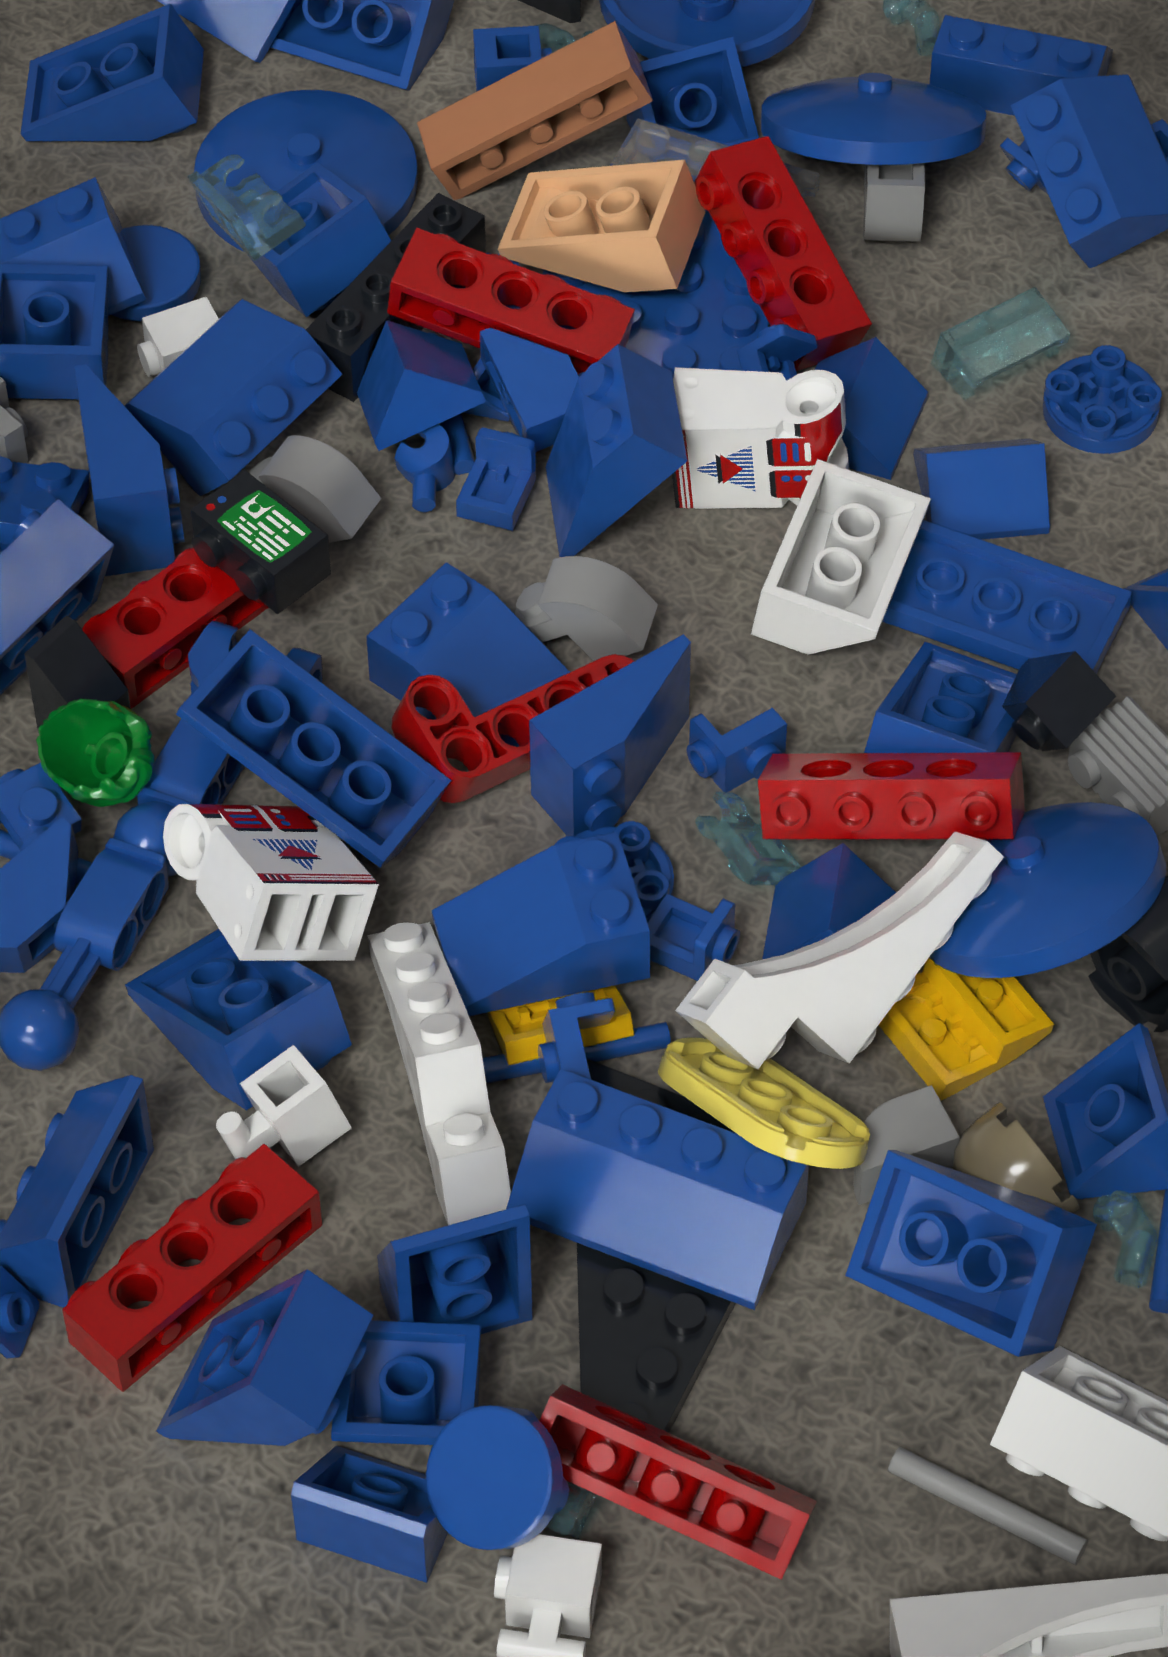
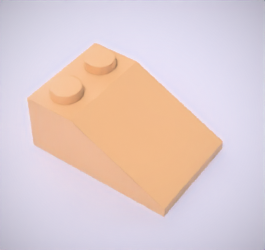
[498,160,706,293]

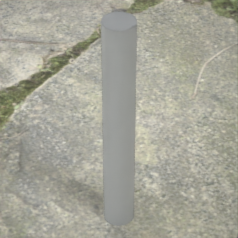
[888,1447,1088,1565]

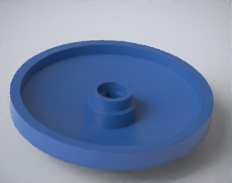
[599,0,815,67]
[761,73,986,165]
[194,90,418,252]
[929,802,1166,978]

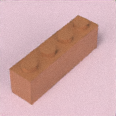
[417,21,653,200]

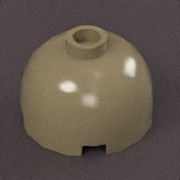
[953,1102,1081,1214]

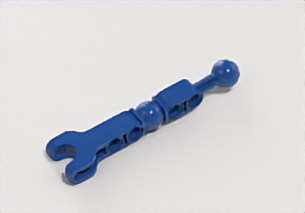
[0,621,323,1071]

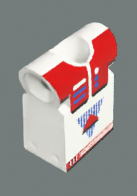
[672,367,849,509]
[163,804,379,961]

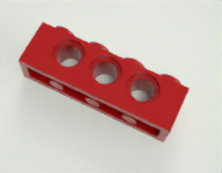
[694,136,872,371]
[387,228,635,374]
[82,548,269,709]
[758,752,1025,839]
[62,1144,322,1392]
[539,1384,817,1580]

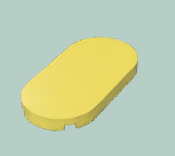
[658,1038,870,1169]

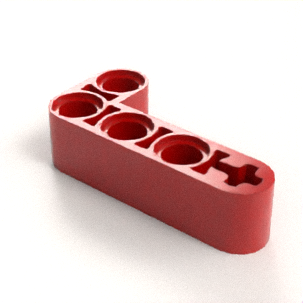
[391,654,634,803]

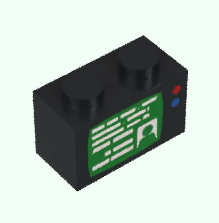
[191,470,331,614]

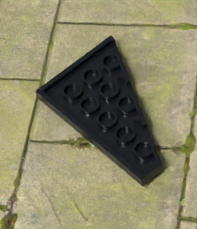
[577,1058,737,1433]

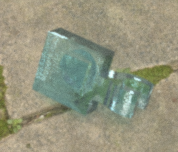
[695,792,801,885]

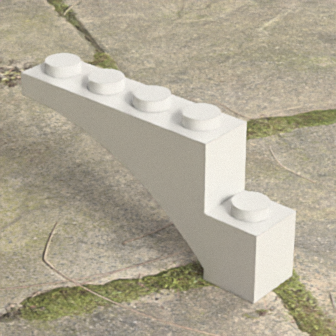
[675,832,1004,1070]
[367,922,511,1225]
[890,1574,1168,1657]

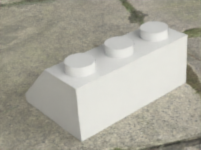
[751,459,931,655]
[990,1346,1168,1541]

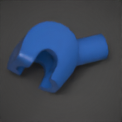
[394,424,455,512]

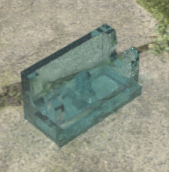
[187,155,306,261]
[931,287,1071,400]

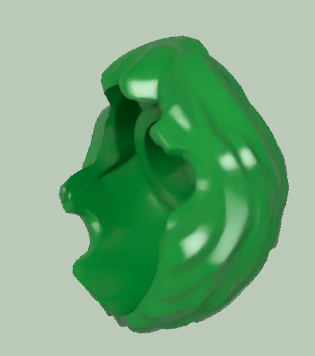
[36,699,155,807]

